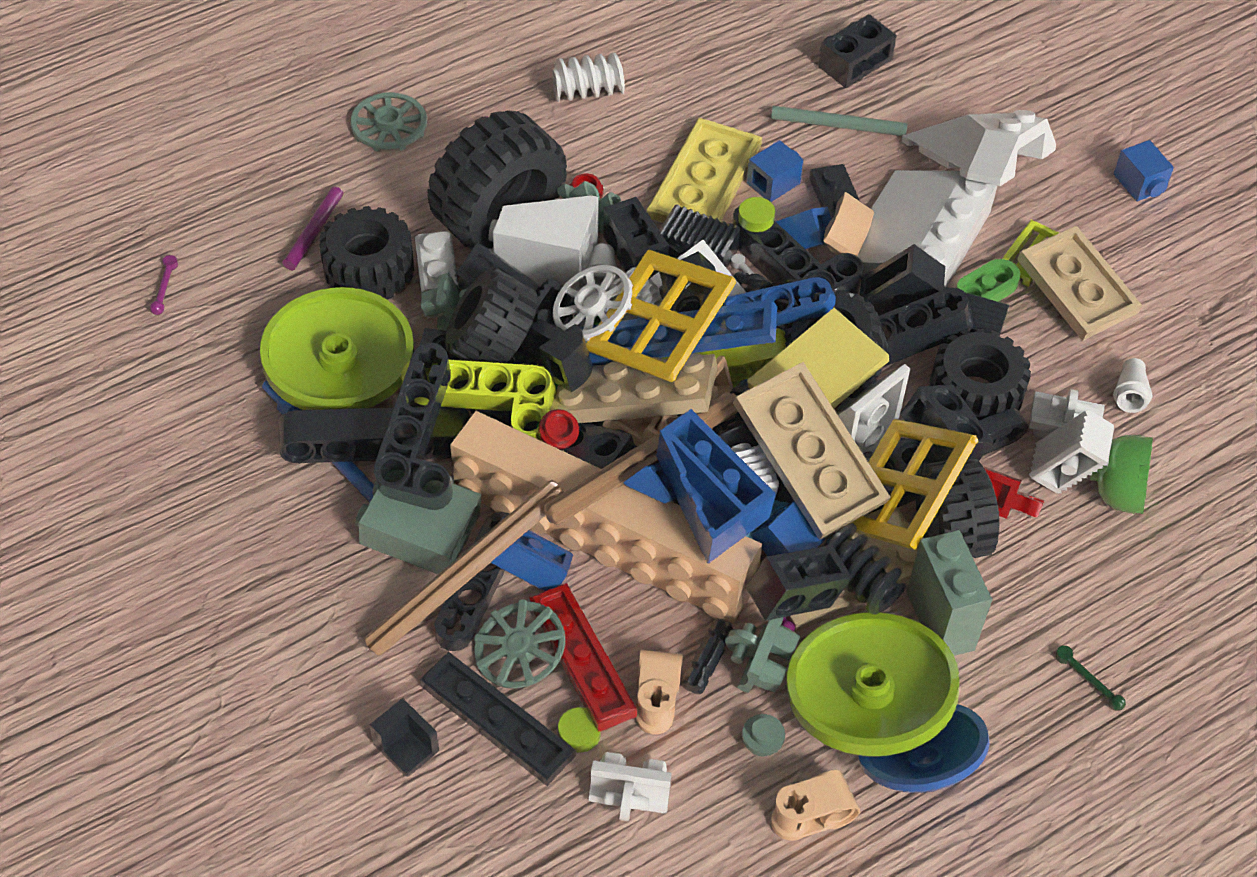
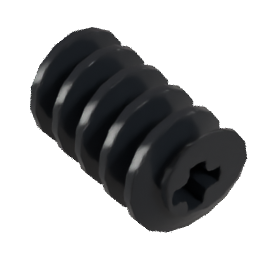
[822,523,906,615]

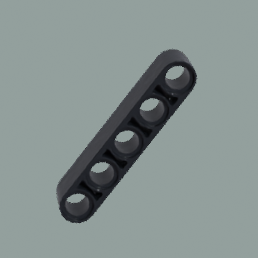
[278,407,470,463]

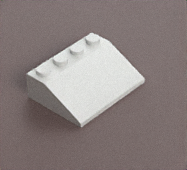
[857,170,997,287]

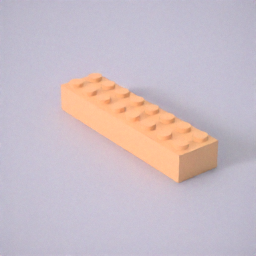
[451,411,762,624]

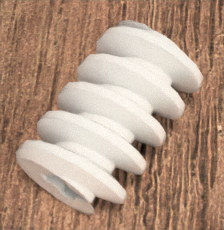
[553,52,625,102]

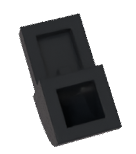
[529,319,593,393]

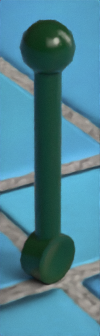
[1056,646,1126,711]

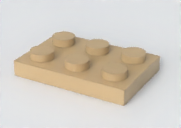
[1017,225,1143,341]

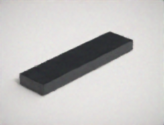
[420,651,576,786]

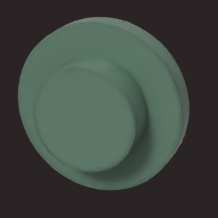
[742,714,785,757]

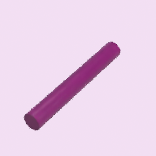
[282,186,344,271]

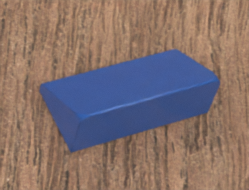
[623,463,677,504]
[490,517,573,591]

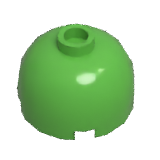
[1090,435,1153,514]

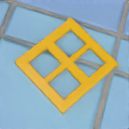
[586,250,737,382]
[840,419,978,550]

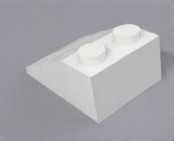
[836,364,910,454]

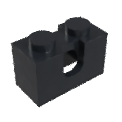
[860,244,946,316]

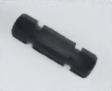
[683,619,733,694]

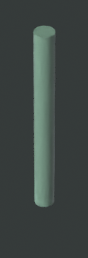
[771,106,908,136]

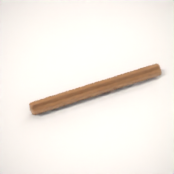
[543,392,738,525]
[364,480,564,656]

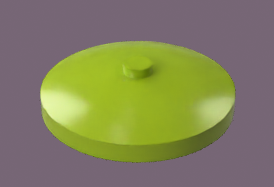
[260,287,414,410]
[787,612,959,756]

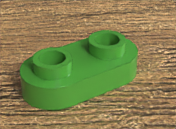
[956,259,1020,301]

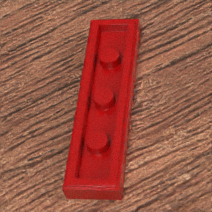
[529,583,637,732]

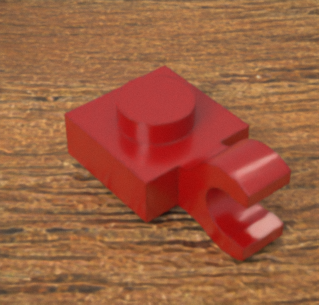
[984,466,1045,519]

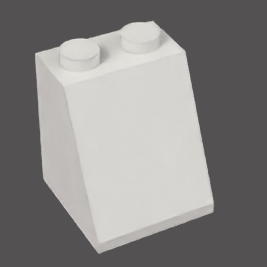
[489,195,598,291]

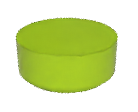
[738,197,775,232]
[558,707,601,753]

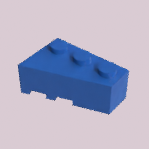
[656,409,776,564]

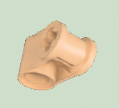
[636,650,683,735]
[771,770,860,841]

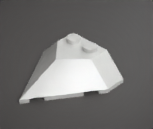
[901,110,1056,186]

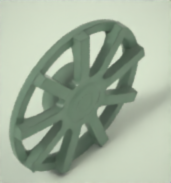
[350,93,427,152]
[474,600,565,688]

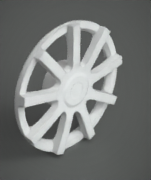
[553,265,633,341]

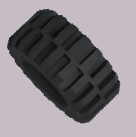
[427,110,567,251]

